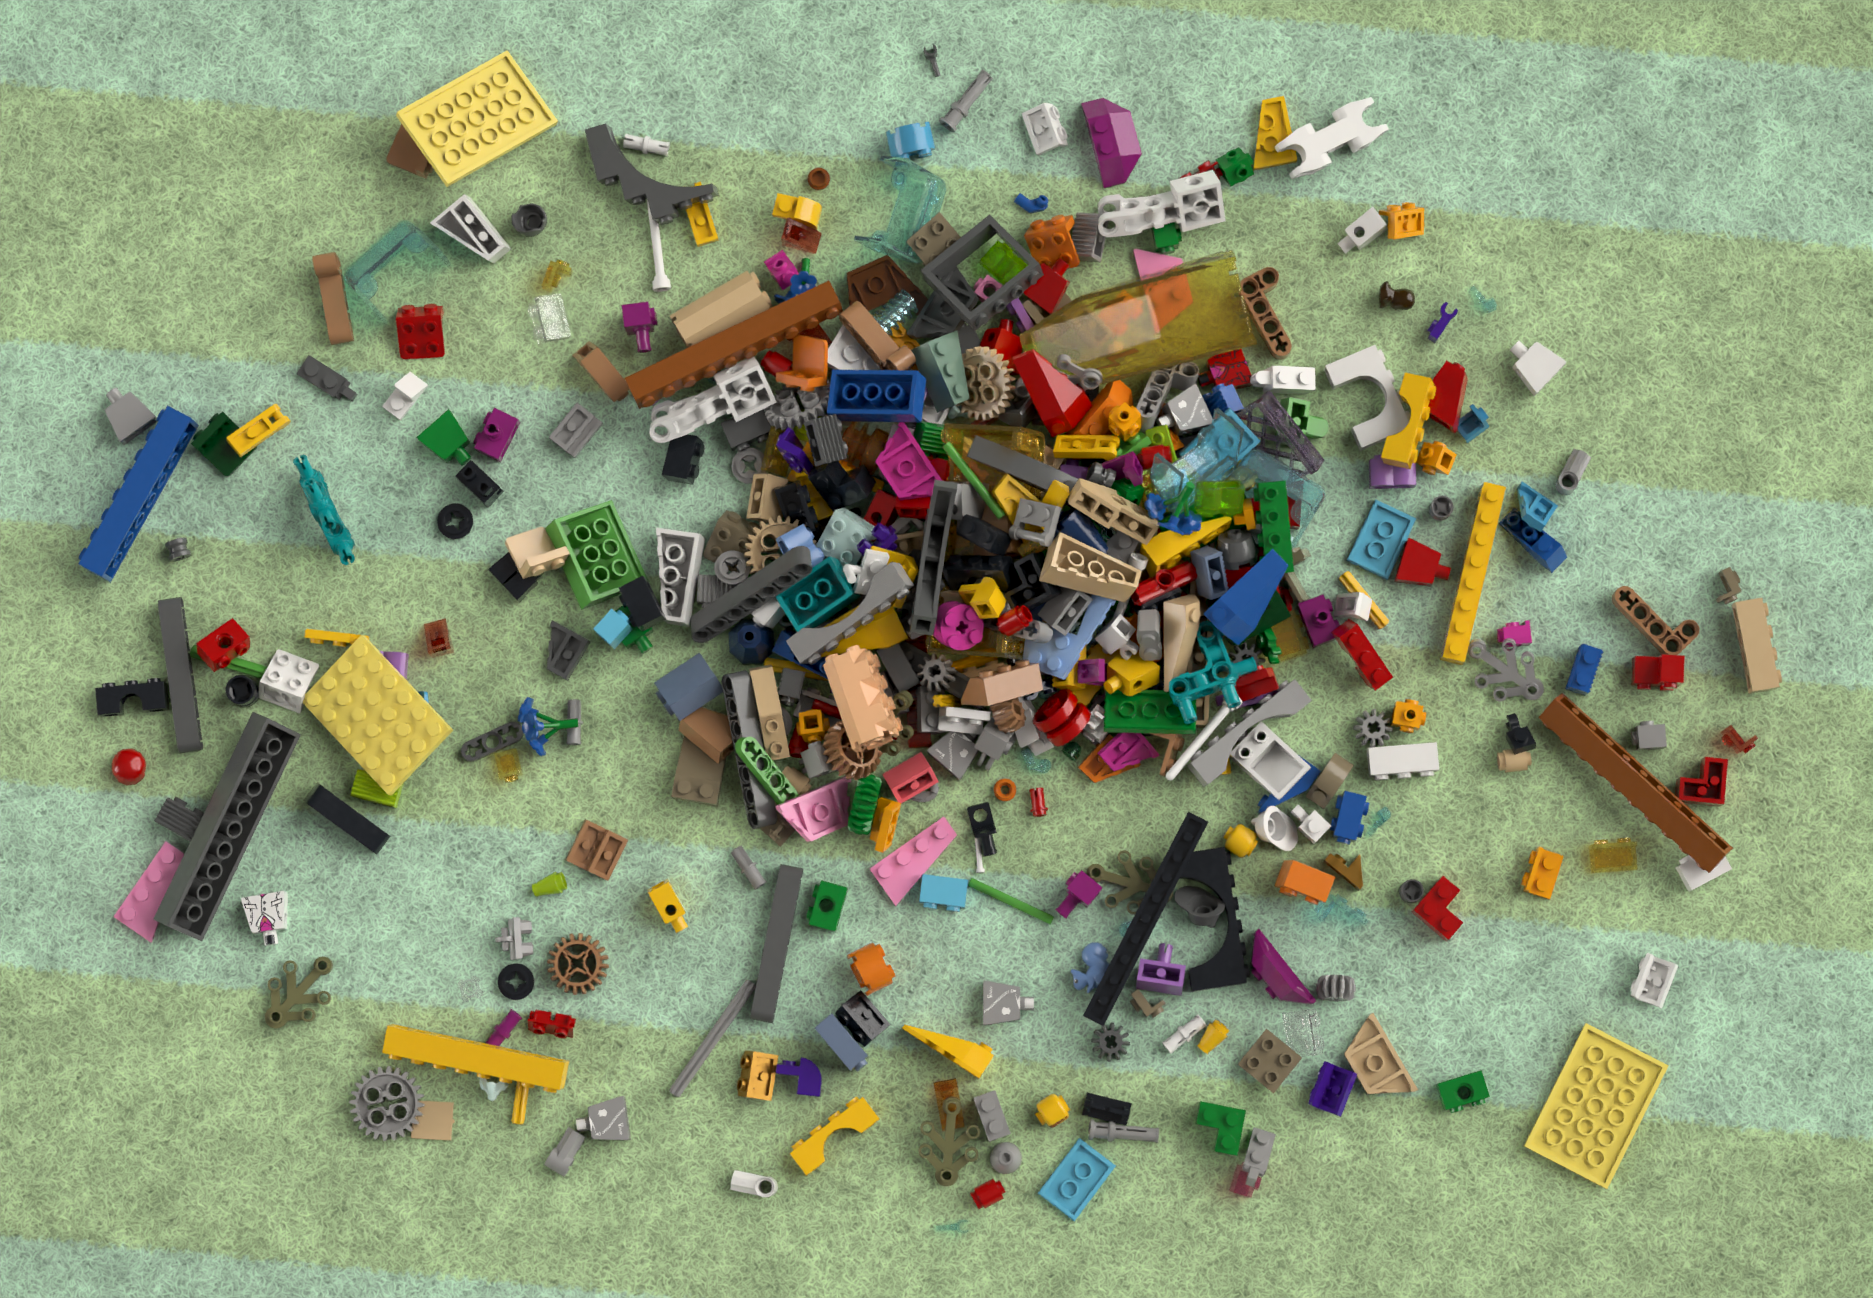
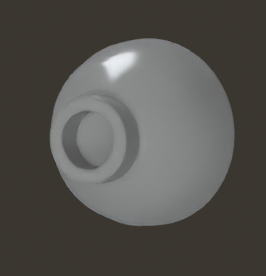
[990,1142,1022,1174]

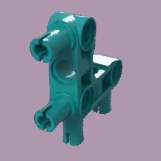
[293,454,355,565]
[1169,621,1258,724]

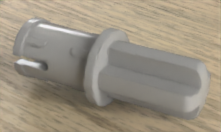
[566,699,583,745]
[731,846,767,890]

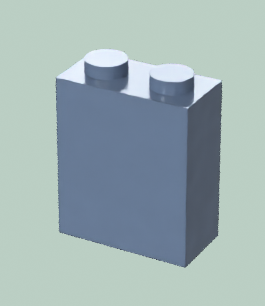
[654,653,723,721]
[815,1013,869,1072]

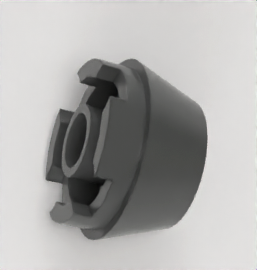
[1215,529,1259,570]

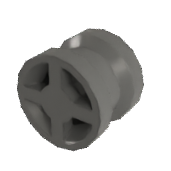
[165,537,192,562]

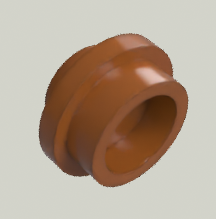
[808,168,830,190]

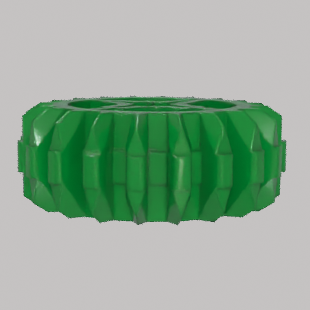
[848,774,882,835]

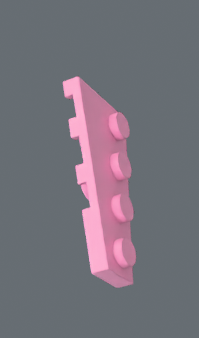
[870,817,957,906]
[114,841,184,943]

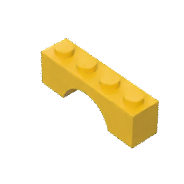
[1381,373,1436,469]
[790,1096,880,1176]

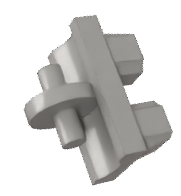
[495,917,533,960]

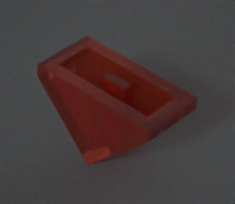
[781,218,822,254]
[424,618,454,658]

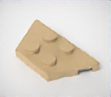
[1344,1013,1418,1094]

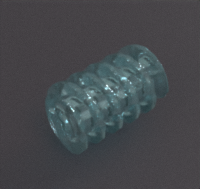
[872,289,919,336]

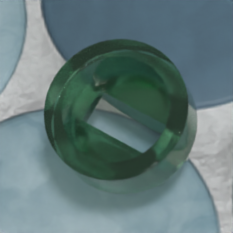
[1061,742,1082,762]

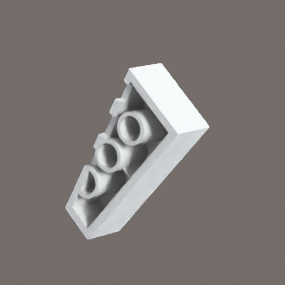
[656,528,705,627]

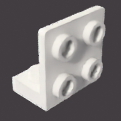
[258,649,319,713]

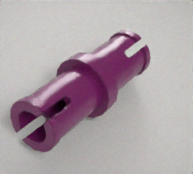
[485,1009,522,1046]

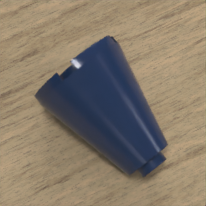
[1053,505,1108,555]

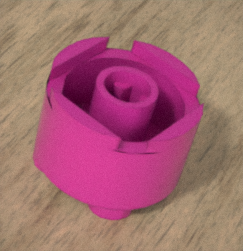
[933,601,984,650]

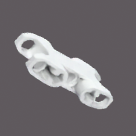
[1275,97,1389,179]

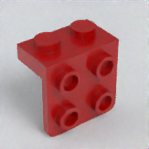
[396,303,445,359]

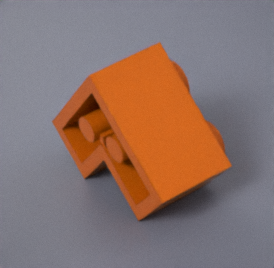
[1274,860,1335,905]

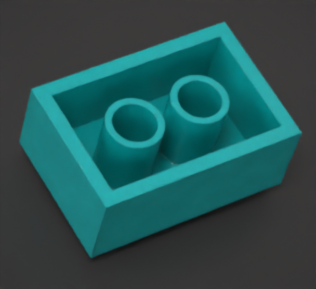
[776,556,861,632]

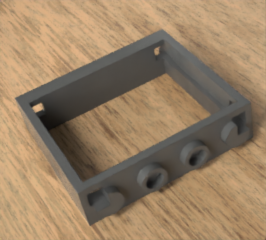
[921,214,1044,331]

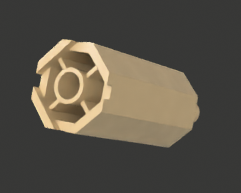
[670,271,773,348]

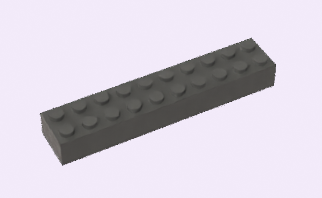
[154,712,301,941]

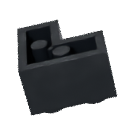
[807,461,876,512]
[1004,552,1062,611]

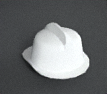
[1251,806,1298,851]

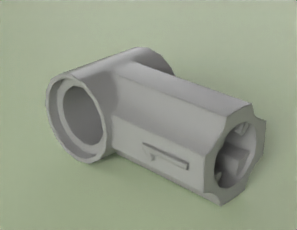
[1555,449,1591,495]
[544,1127,586,1177]

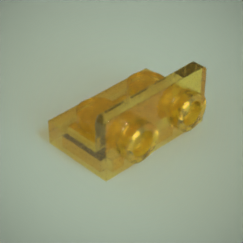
[761,426,796,477]
[1589,838,1638,873]

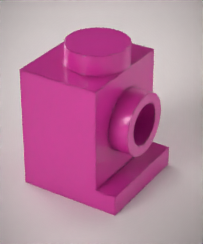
[764,250,799,290]
[1497,620,1532,647]

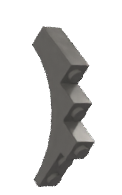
[585,123,719,225]
[910,480,958,636]

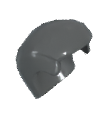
[511,203,547,237]

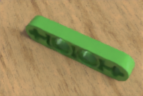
[735,737,799,805]

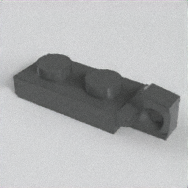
[297,355,358,402]

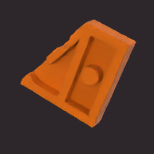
[1078,734,1141,783]

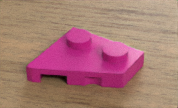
[1097,733,1160,771]

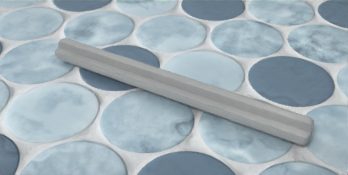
[669,980,756,1097]

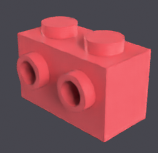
[882,752,939,804]

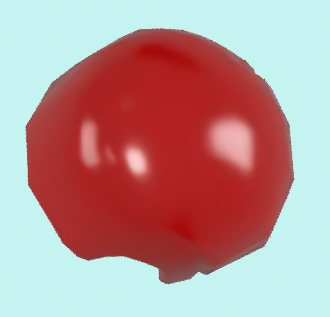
[111,748,146,786]

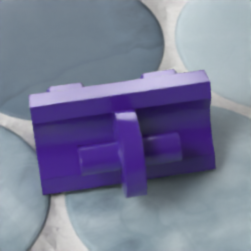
[857,523,898,557]

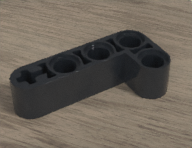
[303,782,391,854]

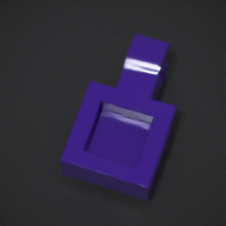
[1427,302,1458,343]

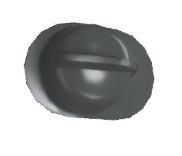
[1174,886,1225,928]

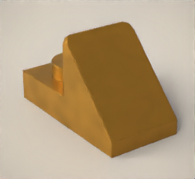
[1323,853,1363,891]

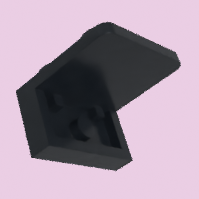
[774,480,818,531]

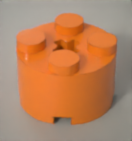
[847,942,896,996]

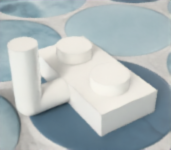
[843,549,889,595]

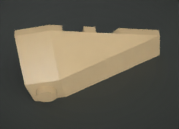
[1164,594,1201,692]

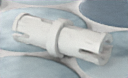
[623,134,670,156]
[1162,1014,1207,1054]

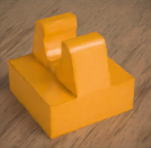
[1232,498,1256,530]

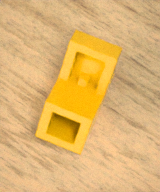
[772,193,822,230]
[958,577,1006,619]

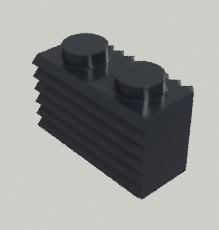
[956,514,1012,556]

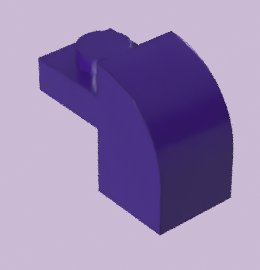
[776,1057,822,1097]

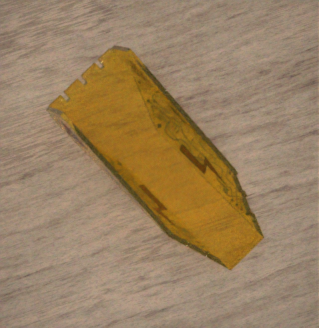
[1019,250,1257,384]

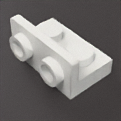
[1022,103,1068,155]
[937,707,991,735]

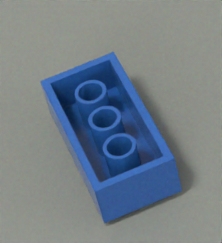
[827,370,926,422]

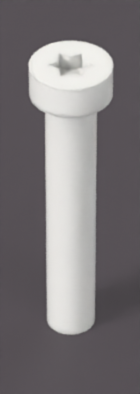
[975,838,985,873]

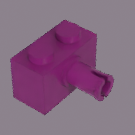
[621,301,658,353]
[473,408,521,463]
[1297,594,1340,648]
[1055,870,1103,919]

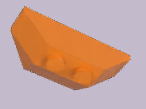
[1065,375,1133,460]

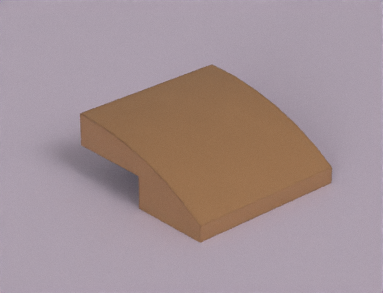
[565,819,628,881]

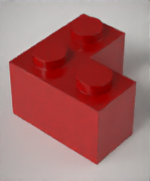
[1631,654,1685,691]
[1675,757,1728,807]
[1411,876,1463,941]

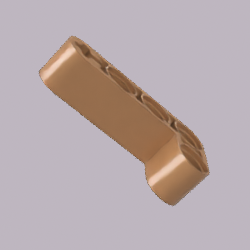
[312,252,354,345]
[1238,267,1292,360]
[839,301,916,370]
[1612,586,1699,655]

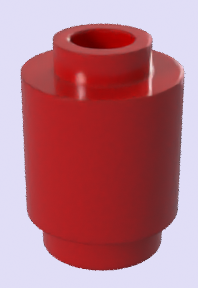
[760,350,793,377]
[1138,444,1173,470]
[997,605,1033,636]
[970,1178,1006,1209]

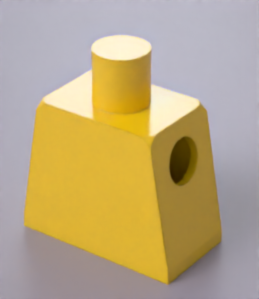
[1103,651,1160,696]
[648,879,688,933]

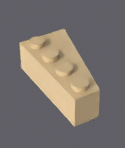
[1039,532,1141,602]

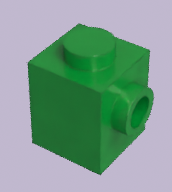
[1151,222,1182,255]

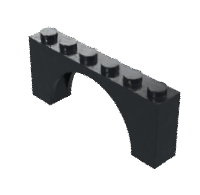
[1180,847,1250,992]

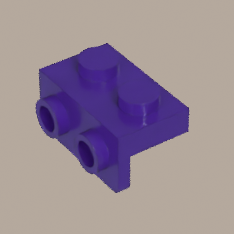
[776,427,814,475]
[1308,1061,1357,1117]

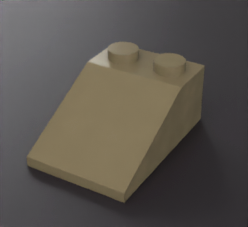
[671,736,727,807]

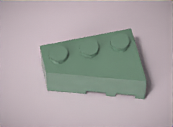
[911,331,970,413]

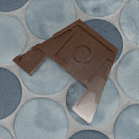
[846,255,928,316]

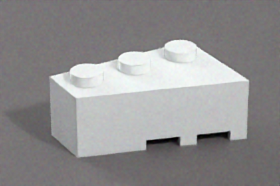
[430,195,511,263]

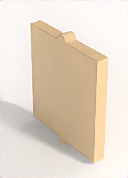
[411,1101,455,1140]

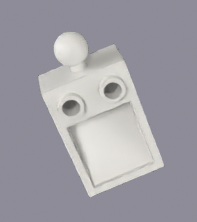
[1230,721,1311,800]

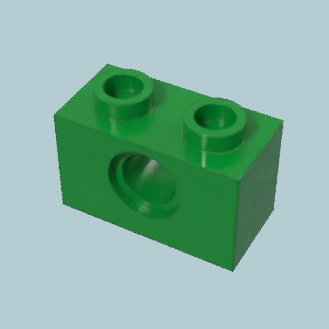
[806,880,848,933]
[1435,1070,1490,1113]

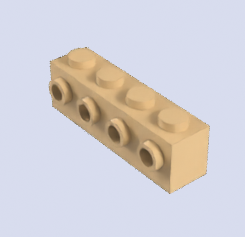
[1731,598,1782,694]

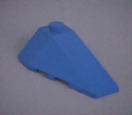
[1204,549,1289,645]

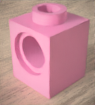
[973,274,1003,302]

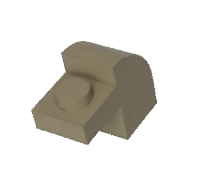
[1305,753,1354,809]

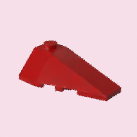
[1012,349,1092,437]

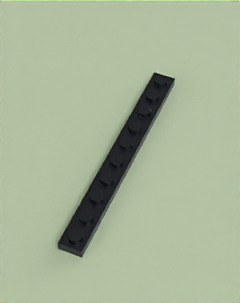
[1083,812,1208,1026]

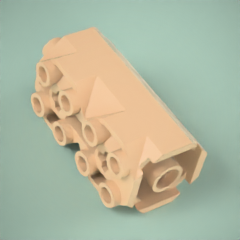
[823,645,903,752]

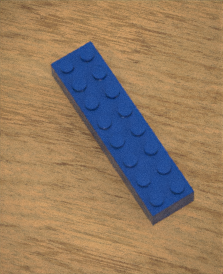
[78,405,199,583]

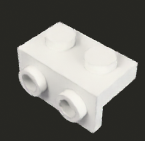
[1631,953,1678,1008]

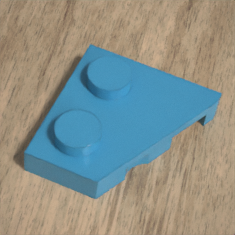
[1517,482,1558,532]

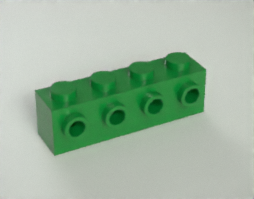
[1253,480,1294,573]

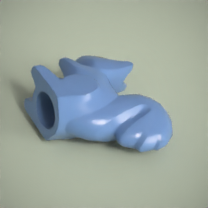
[1071,942,1109,994]

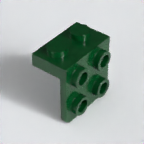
[191,411,257,477]

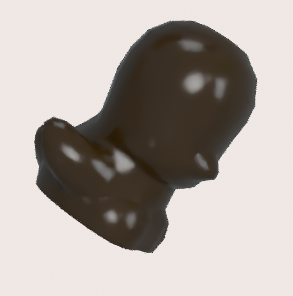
[1379,281,1415,310]

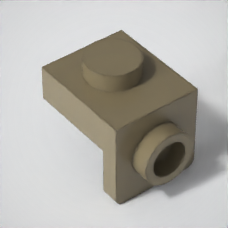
[1716,567,1742,605]
[1130,989,1166,1018]

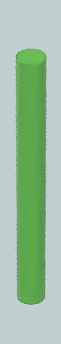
[943,441,1005,520]
[968,878,1054,925]

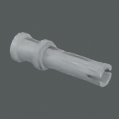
[939,70,993,132]
[1088,1119,1159,1143]

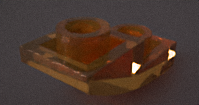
[933,1078,965,1131]

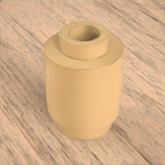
[1497,749,1532,773]
[777,765,812,796]

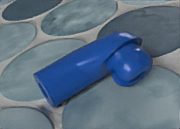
[1014,193,1048,213]

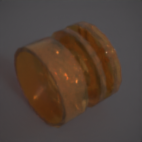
[838,421,890,476]

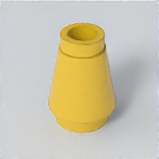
[1197,1019,1230,1054]

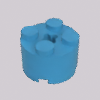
[886,122,935,163]

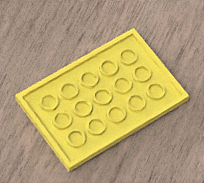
[396,50,558,187]
[303,635,453,796]
[1524,1023,1669,1189]

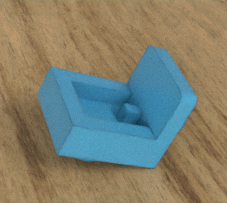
[1457,404,1489,443]

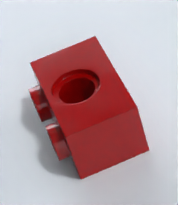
[196,618,250,672]

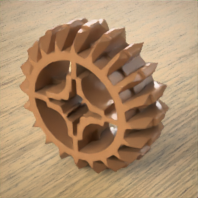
[822,721,883,780]
[547,933,609,995]

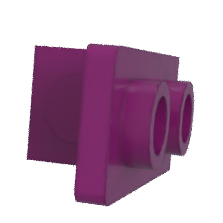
[1101,451,1143,487]
[1077,658,1108,686]

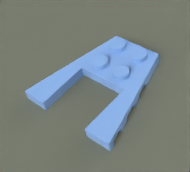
[1023,594,1116,680]

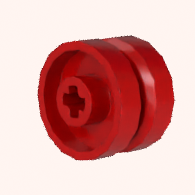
[1032,688,1091,747]

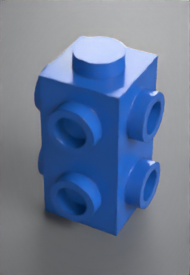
[1330,791,1369,845]

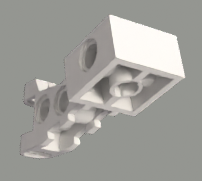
[1098,170,1225,237]
[649,357,777,443]

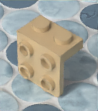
[505,527,570,579]

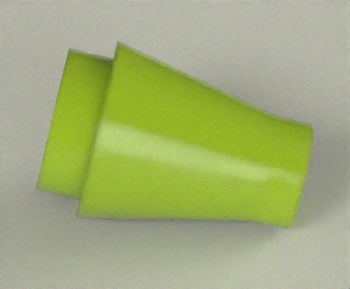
[532,872,567,897]

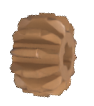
[990,697,1026,734]

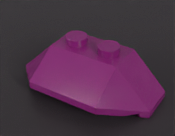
[1081,98,1142,188]
[1251,929,1316,1005]

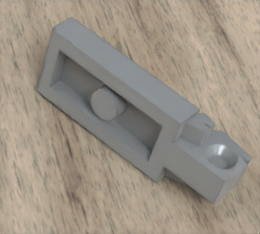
[1242,1127,1276,1187]

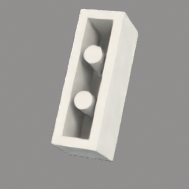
[1367,742,1439,781]

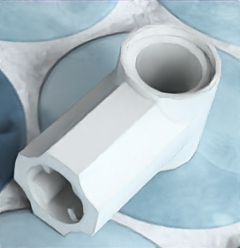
[730,1170,778,1197]

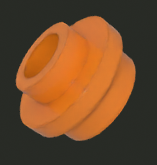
[994,778,1016,801]

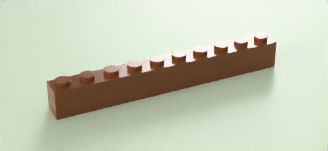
[625,280,843,409]
[1538,693,1733,873]

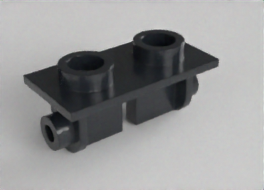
[1082,1092,1132,1126]

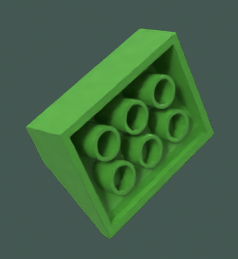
[545,500,648,610]

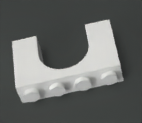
[1324,345,1411,451]

